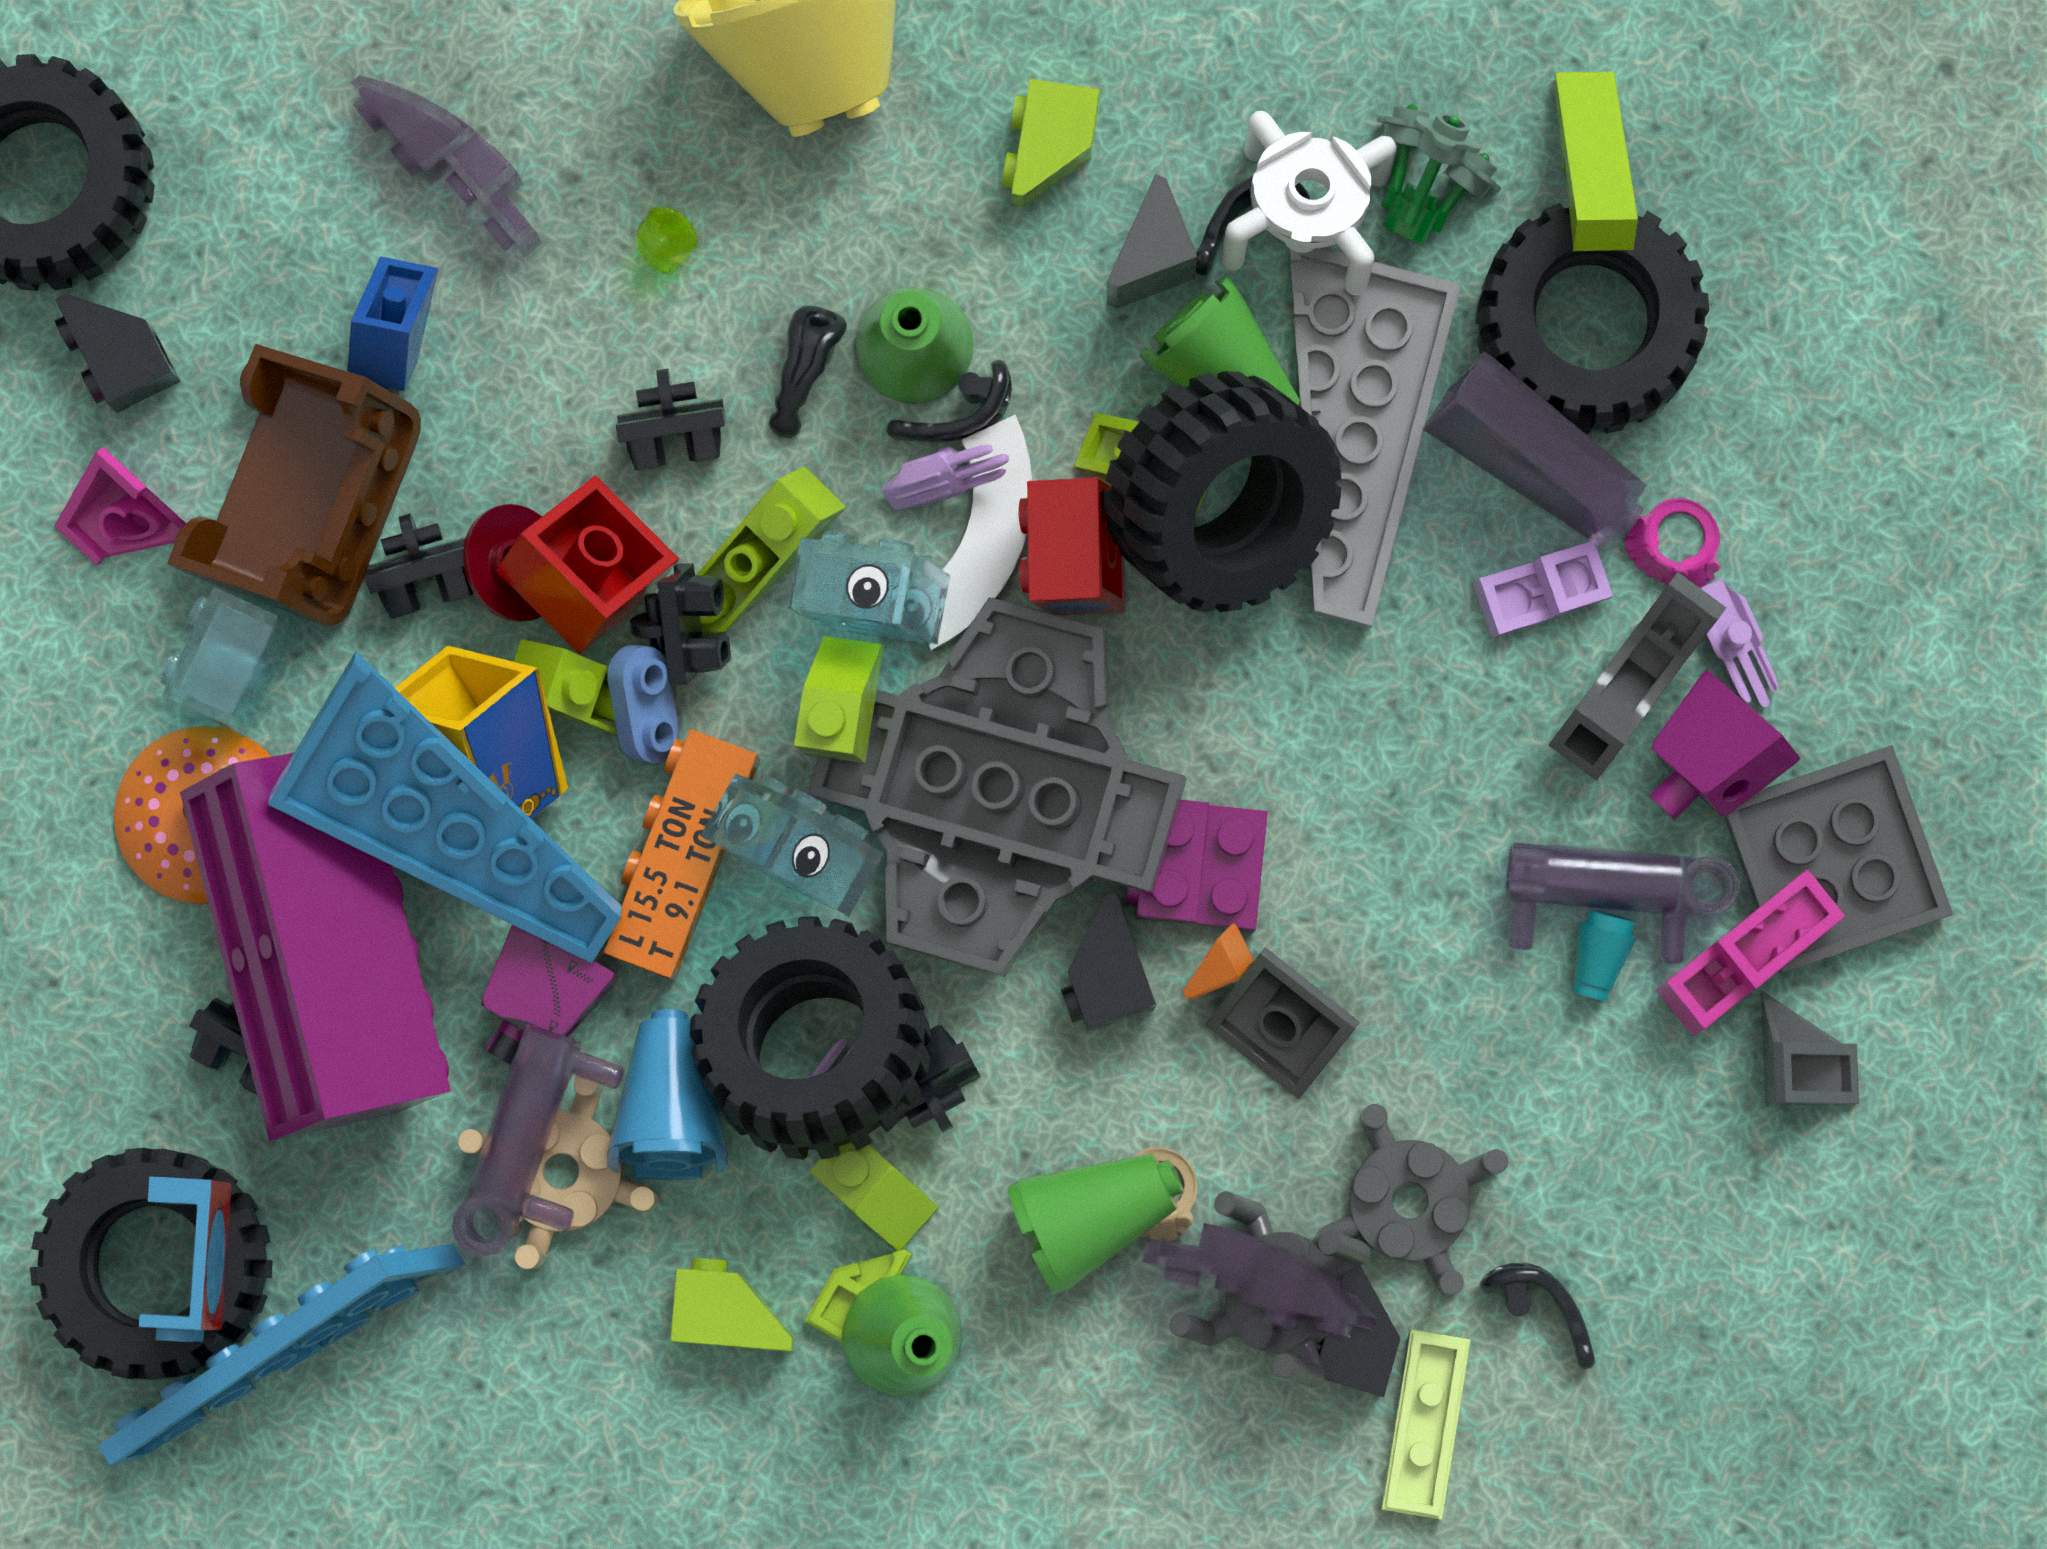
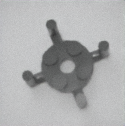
[1316,1104,1508,1295]
[1169,1191,1370,1387]

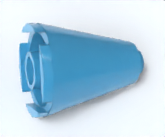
[607,1009,728,1180]

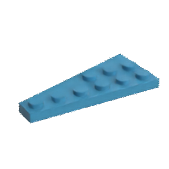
[268,652,622,963]
[99,1244,465,1466]

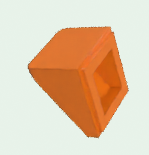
[1182,923,1254,1000]

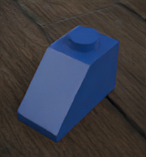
[347,256,438,391]

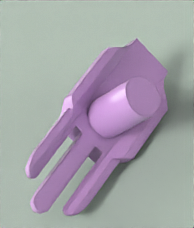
[882,444,1009,511]
[1701,578,1778,707]

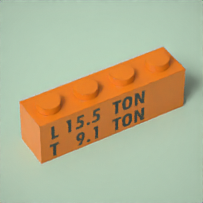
[603,729,761,982]

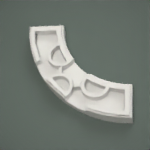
[906,415,1032,652]

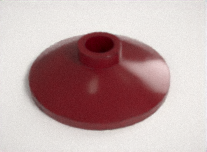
[463,504,542,622]

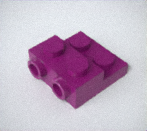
[1126,800,1268,931]

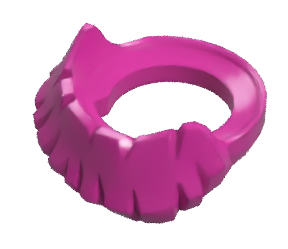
[1624,498,1721,588]

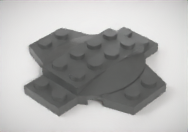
[808,597,1187,977]

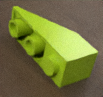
[696,466,846,632]

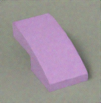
[1473,540,1613,639]

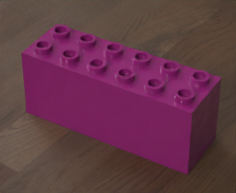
[180,753,451,1142]

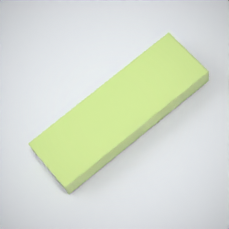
[1381,1329,1471,1520]

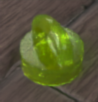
[636,207,698,274]

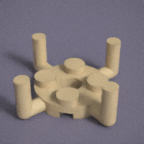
[458,1071,659,1269]

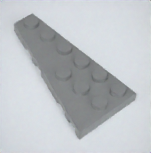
[1289,248,1462,629]

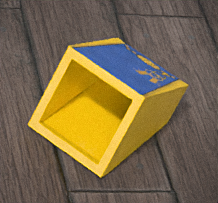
[395,646,569,819]

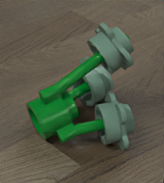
[1377,104,1502,244]

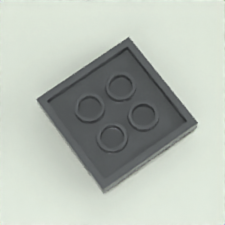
[1724,745,1953,974]

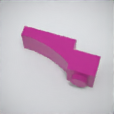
[1655,869,1846,1036]

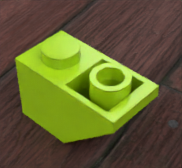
[1002,79,1100,207]
[513,639,618,737]

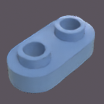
[608,645,679,763]

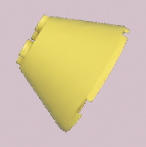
[673,0,897,137]

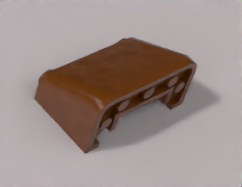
[167,344,421,626]

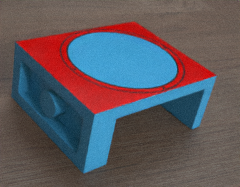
[139,1176,231,1342]

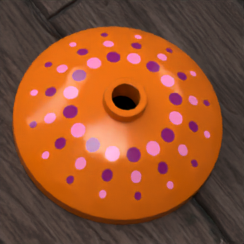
[114,726,272,904]

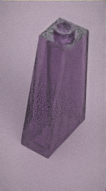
[1422,352,1647,547]

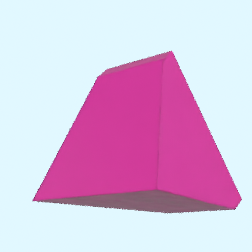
[54,447,186,566]

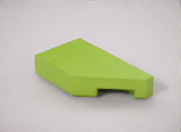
[805,1250,912,1343]

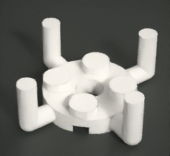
[1221,111,1396,295]

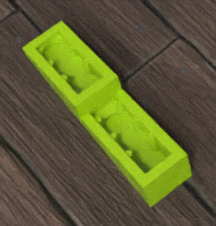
[1555,71,1638,251]

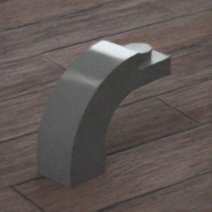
[1549,572,1727,781]

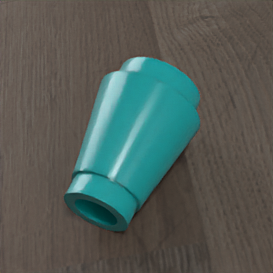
[1572,909,1637,1001]

